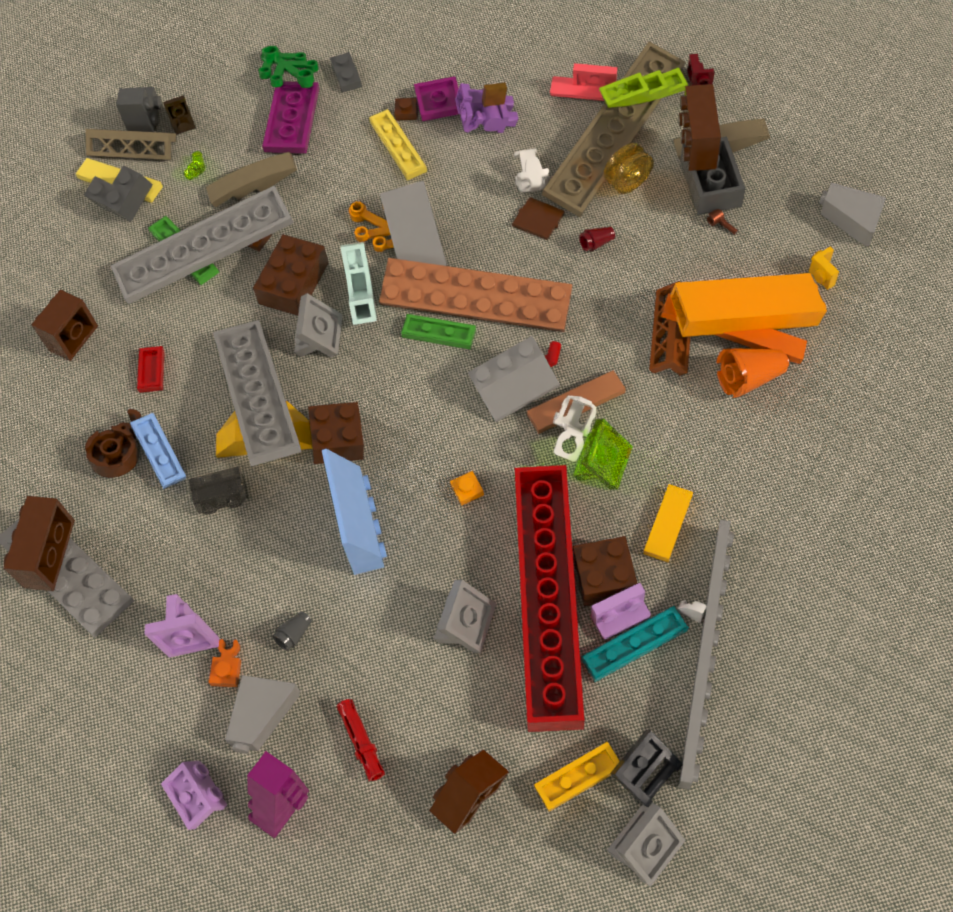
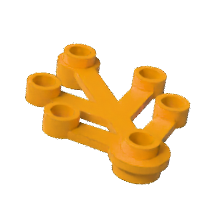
[349,201,394,252]

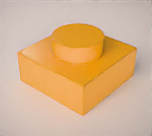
[450,471,484,506]

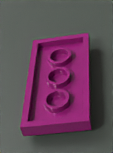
[262,81,320,154]

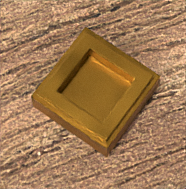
[482,82,507,107]

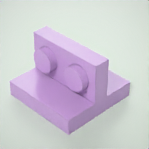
[145,594,219,658]

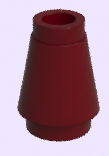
[579,226,615,252]

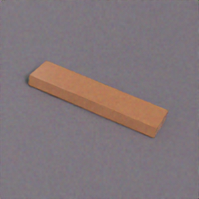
[527,370,626,434]

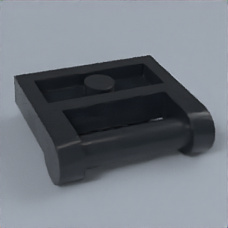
[610,730,683,807]

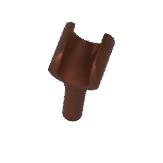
[707,209,738,235]

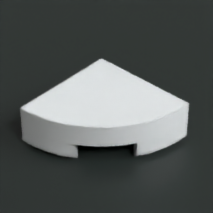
[677,600,707,623]

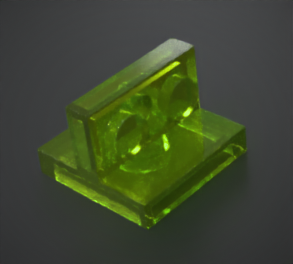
[573,419,633,490]

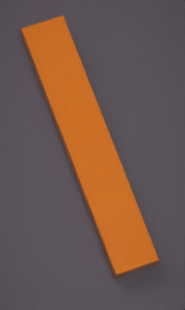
[661,293,807,364]

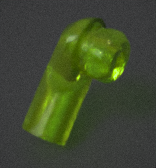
[184,151,206,180]

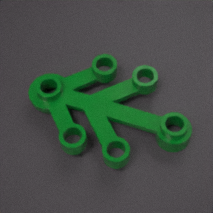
[258,46,319,88]

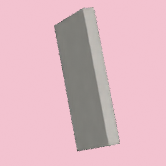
[380,181,447,266]

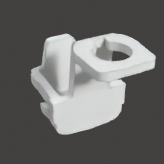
[514,149,550,192]
[553,396,597,462]

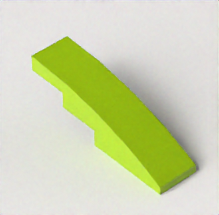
[599,68,688,108]

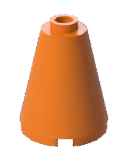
[717,348,789,398]

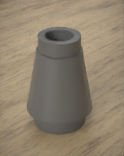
[272,611,312,651]

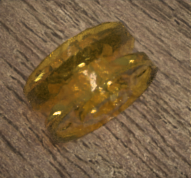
[604,143,654,194]

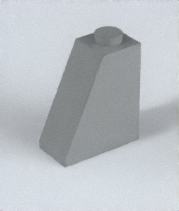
[819,182,886,247]
[225,675,300,754]

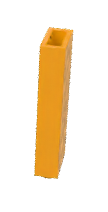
[670,273,827,337]

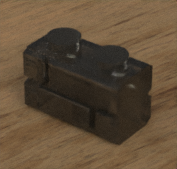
[189,466,248,515]

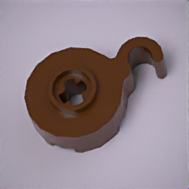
[85,409,142,478]

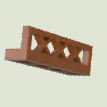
[649,281,690,376]

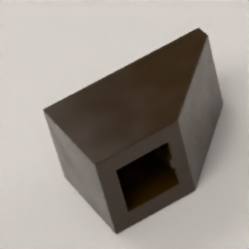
[163,95,196,135]

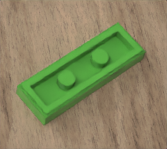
[401,314,476,350]

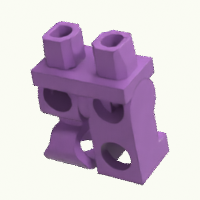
[455,83,518,133]

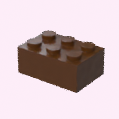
[678,84,721,171]
[253,234,329,316]
[3,496,75,591]

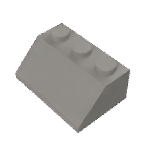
[468,336,561,422]

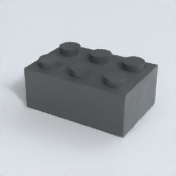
[680,136,745,215]

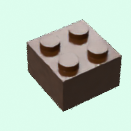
[31,289,98,361]
[308,402,364,464]
[573,536,638,607]

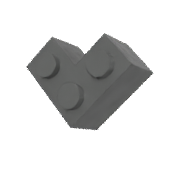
[116,87,162,132]
[84,165,153,222]

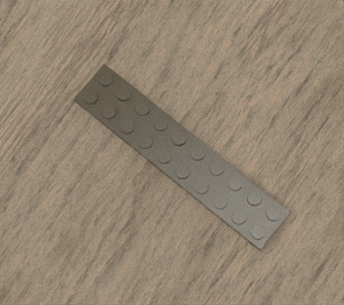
[542,41,686,218]

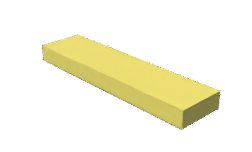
[369,109,427,181]
[76,158,163,203]

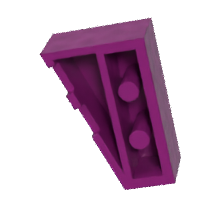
[247,751,309,839]

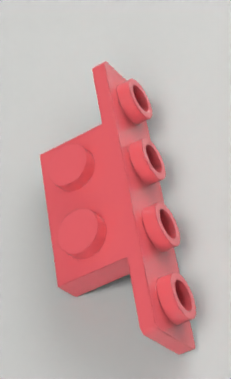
[550,63,618,101]

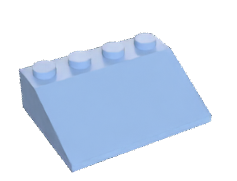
[322,449,387,575]

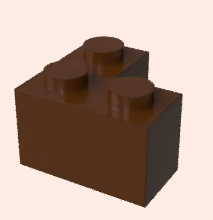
[429,749,509,834]

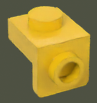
[809,246,839,290]

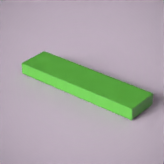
[148,216,219,285]

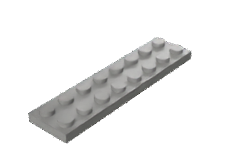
[111,185,294,304]
[213,320,302,466]

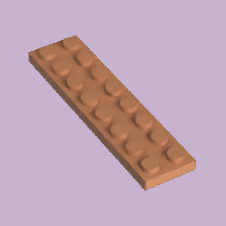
[379,258,573,332]

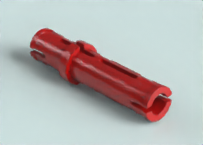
[336,699,385,782]

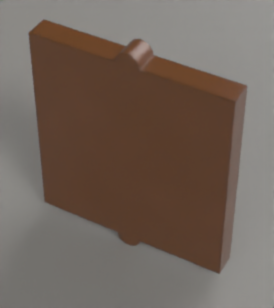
[512,197,565,240]

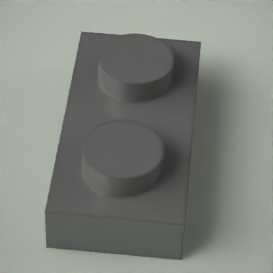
[330,52,362,93]

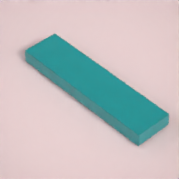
[581,606,689,682]

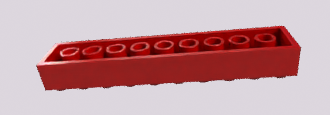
[514,465,585,732]

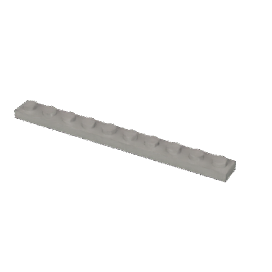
[678,520,734,790]

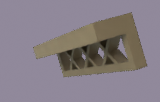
[85,129,176,160]

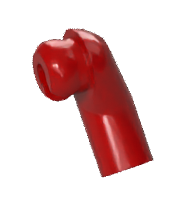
[544,341,562,367]

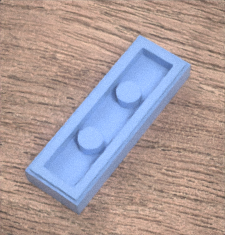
[130,413,186,489]

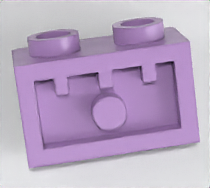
[591,583,651,639]
[161,761,227,830]

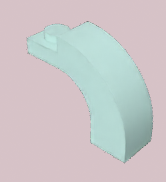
[340,242,377,325]

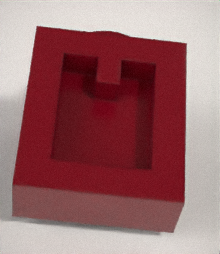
[687,53,715,86]

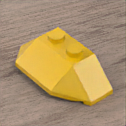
[216,401,312,458]

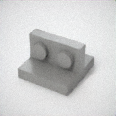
[294,293,343,358]
[434,580,496,653]
[607,803,686,887]

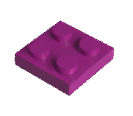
[414,76,459,122]

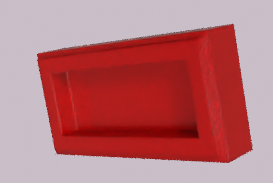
[137,346,165,393]

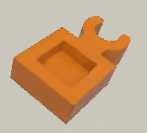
[209,639,241,687]

